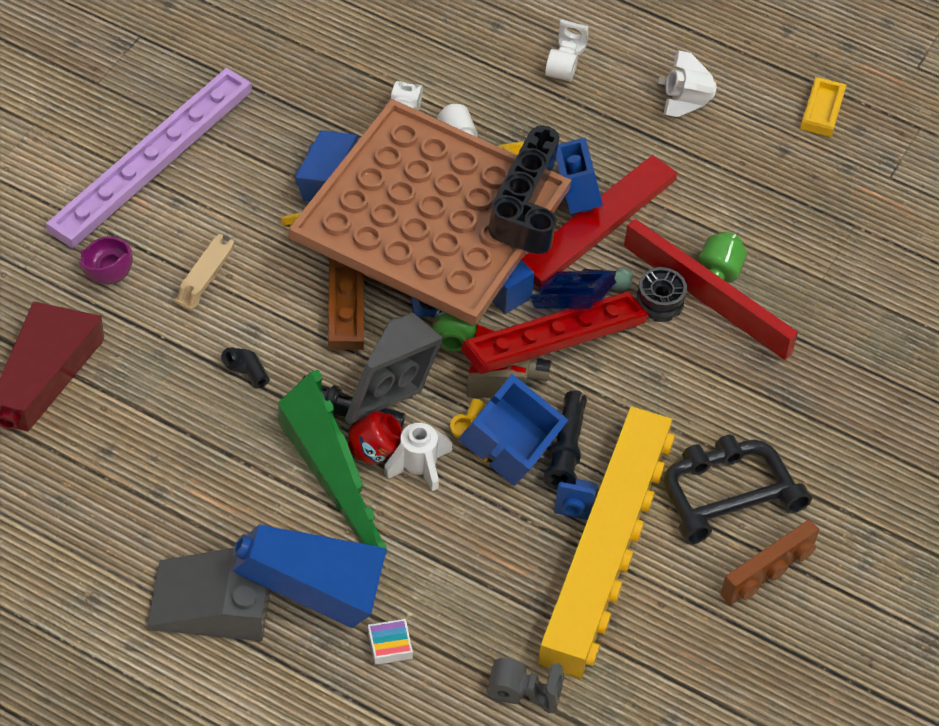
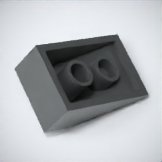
[345,313,443,424]
[147,548,271,641]

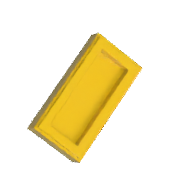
[800,77,847,137]

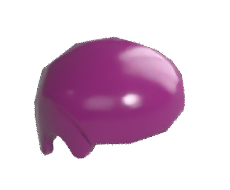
[79,236,133,285]

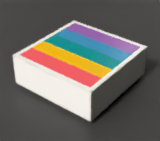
[368,619,413,665]

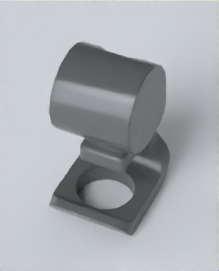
[486,658,564,713]

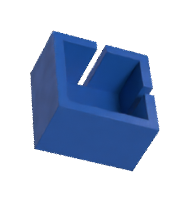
[458,374,568,486]

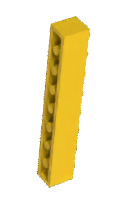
[538,406,676,678]

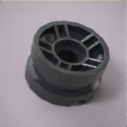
[636,267,687,322]

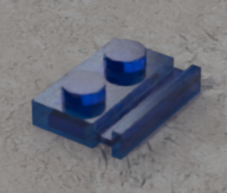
[530,271,616,309]

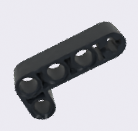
[488,125,560,254]

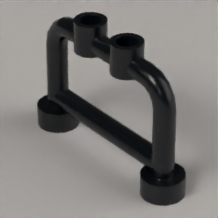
[663,434,812,545]

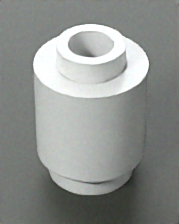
[437,104,478,137]

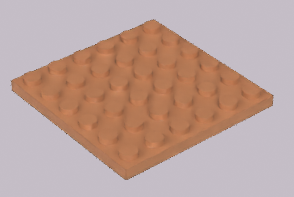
[288,99,572,326]

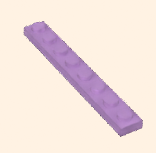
[46,67,252,249]

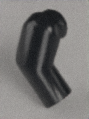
[221,347,270,388]

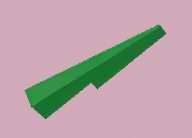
[278,370,387,554]

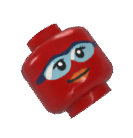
[348,411,403,465]

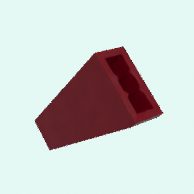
[0,301,104,431]

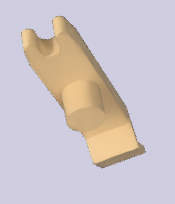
[174,234,234,311]

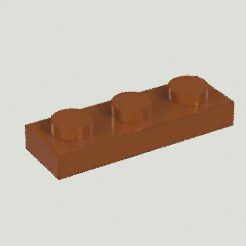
[328,258,364,350]
[720,519,819,606]

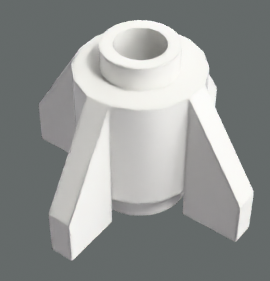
[658,50,716,117]
[384,423,452,491]

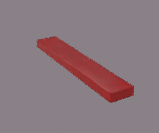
[521,155,678,289]
[624,219,798,360]
[461,291,649,374]

